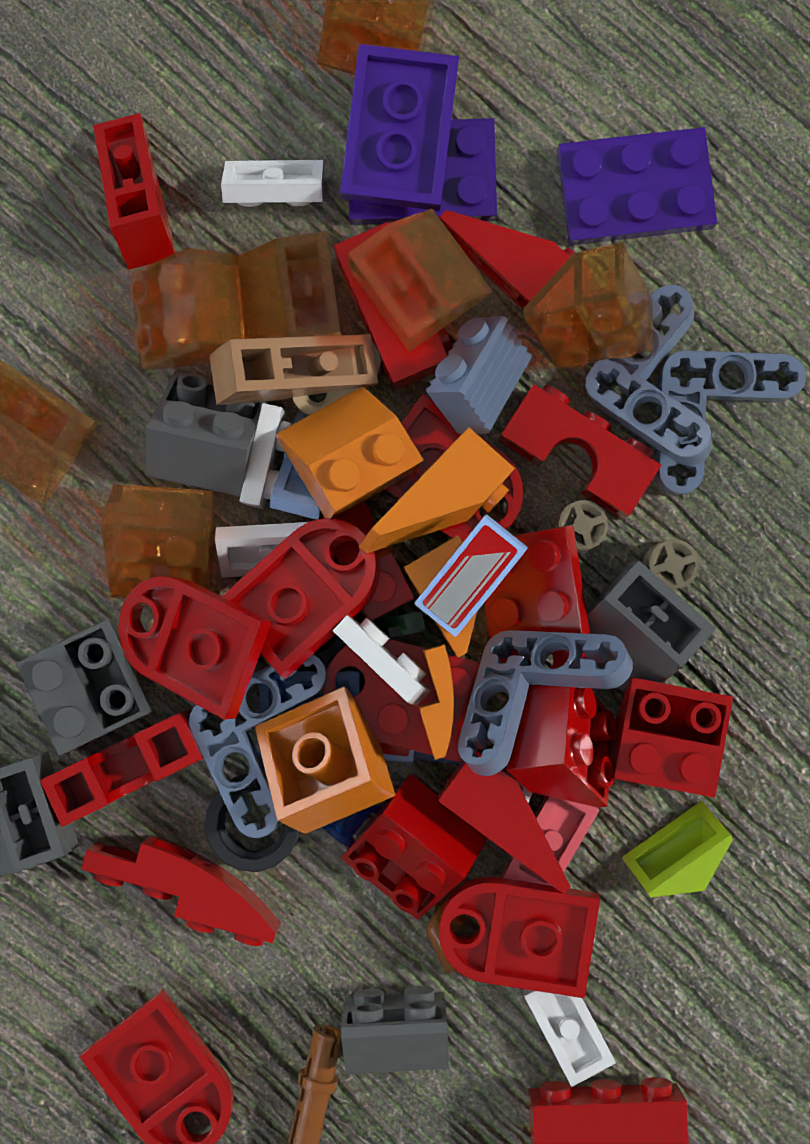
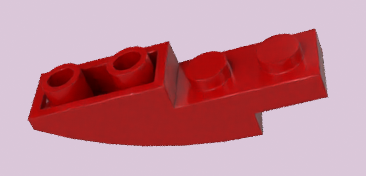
[81,835,280,946]

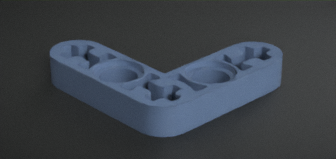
[585,285,713,465]
[655,350,806,496]
[458,630,633,776]
[189,654,328,838]

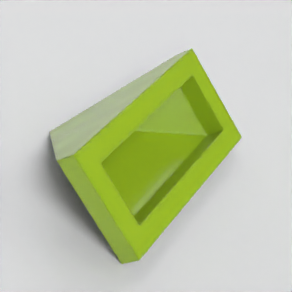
[621,800,733,898]

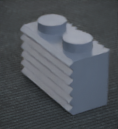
[426,316,532,434]

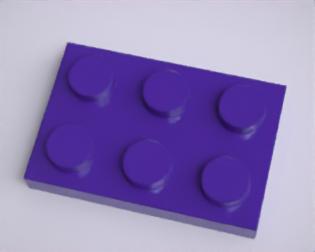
[340,44,459,211]
[347,118,497,225]
[557,127,717,246]

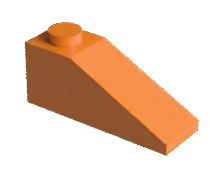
[359,427,515,553]

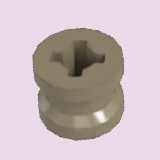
[554,500,608,552]
[642,539,699,589]

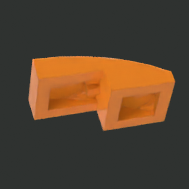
[418,644,454,760]

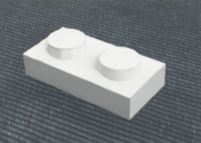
[221,160,324,207]
[240,403,292,510]
[215,522,308,578]
[333,615,431,706]
[522,989,616,1087]

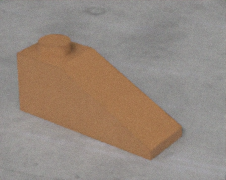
[209,334,378,405]

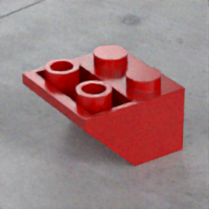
[610,677,733,798]
[506,684,617,808]
[341,774,488,920]

